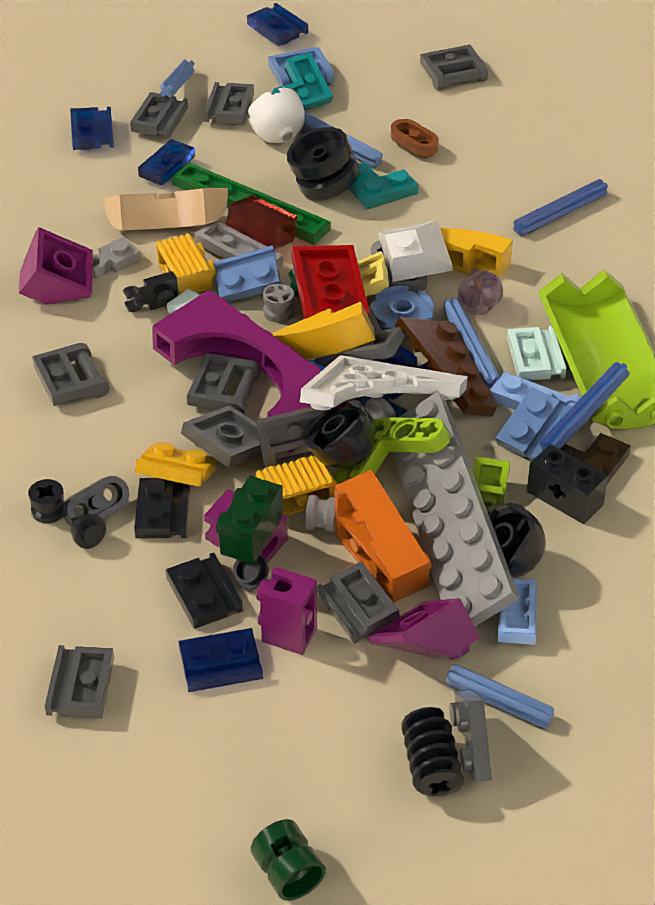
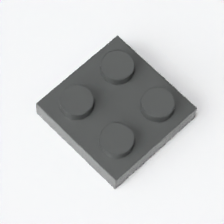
[181,405,262,468]

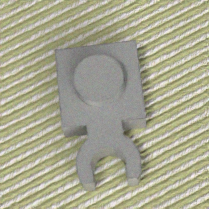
[93,237,141,279]

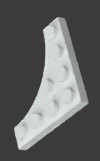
[300,355,468,410]

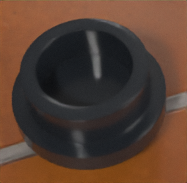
[71,514,106,549]
[233,555,269,590]

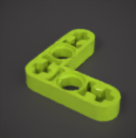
[334,417,451,485]

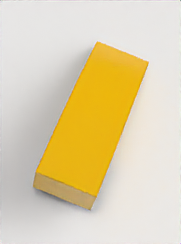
[440,228,513,277]
[272,302,375,360]

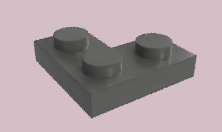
[449,690,492,782]

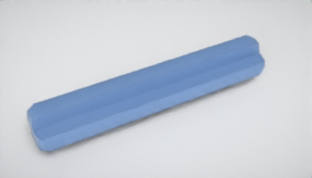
[160,59,195,98]
[446,664,555,728]

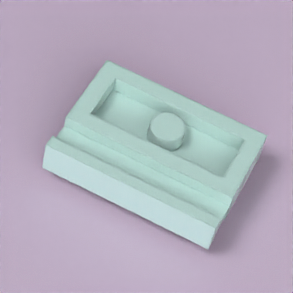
[507,326,566,381]

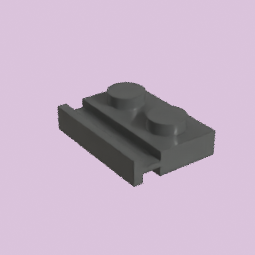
[204,82,254,125]
[130,92,188,139]
[317,561,400,644]
[45,645,114,719]

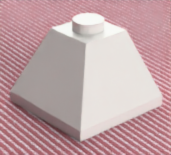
[378,220,453,282]

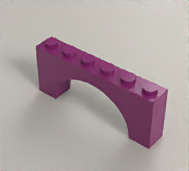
[152,290,347,453]

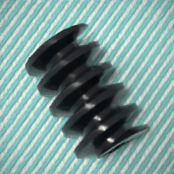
[401,707,464,797]

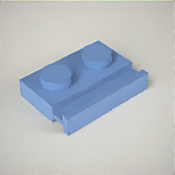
[214,246,281,303]
[496,387,573,460]

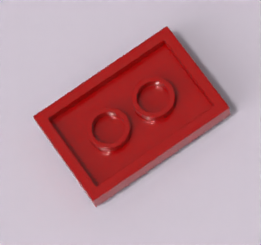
[291,245,370,319]

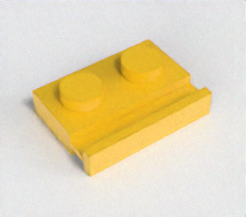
[135,442,217,487]

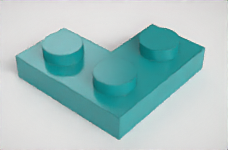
[272,52,333,110]
[349,162,418,210]

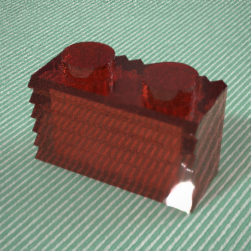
[226,194,298,250]

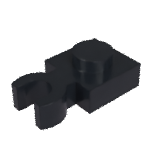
[123,271,178,312]

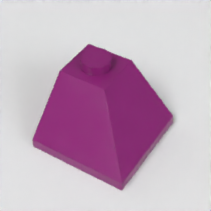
[19,227,93,305]
[367,598,480,660]

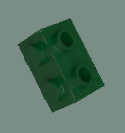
[216,475,283,565]

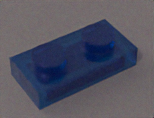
[138,139,195,186]

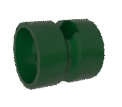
[250,819,326,901]

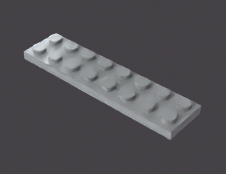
[392,391,520,627]

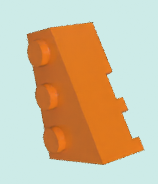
[335,470,431,603]

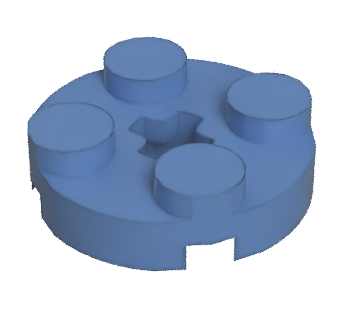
[371,285,434,336]

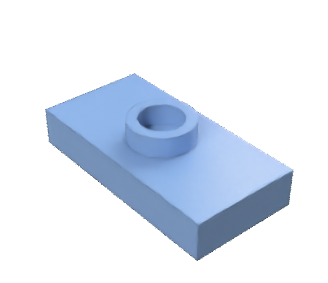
[498,578,537,645]

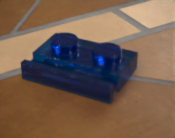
[247,3,309,46]
[70,106,114,150]
[178,628,263,692]

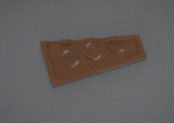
[395,316,498,416]

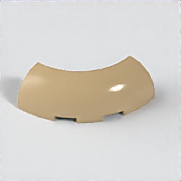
[104,188,228,231]

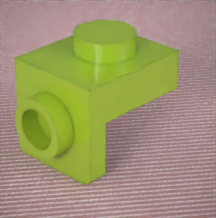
[473,457,510,507]

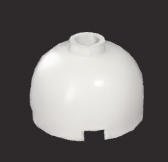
[248,88,305,143]

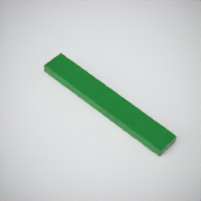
[172,162,331,245]

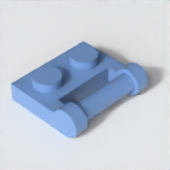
[268,47,334,87]

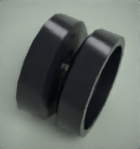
[287,127,360,200]

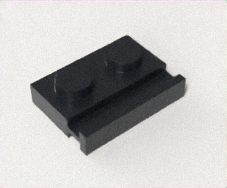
[134,478,190,538]
[166,552,243,629]

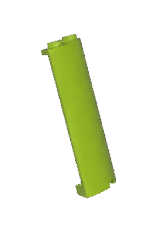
[538,269,655,429]

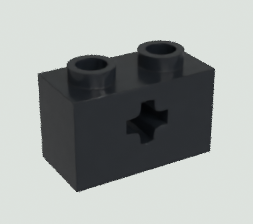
[527,444,608,524]

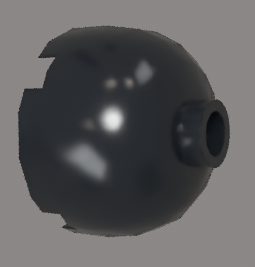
[304,400,376,468]
[488,503,546,578]

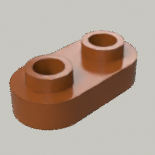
[390,119,439,158]

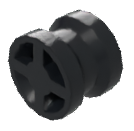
[28,479,65,523]

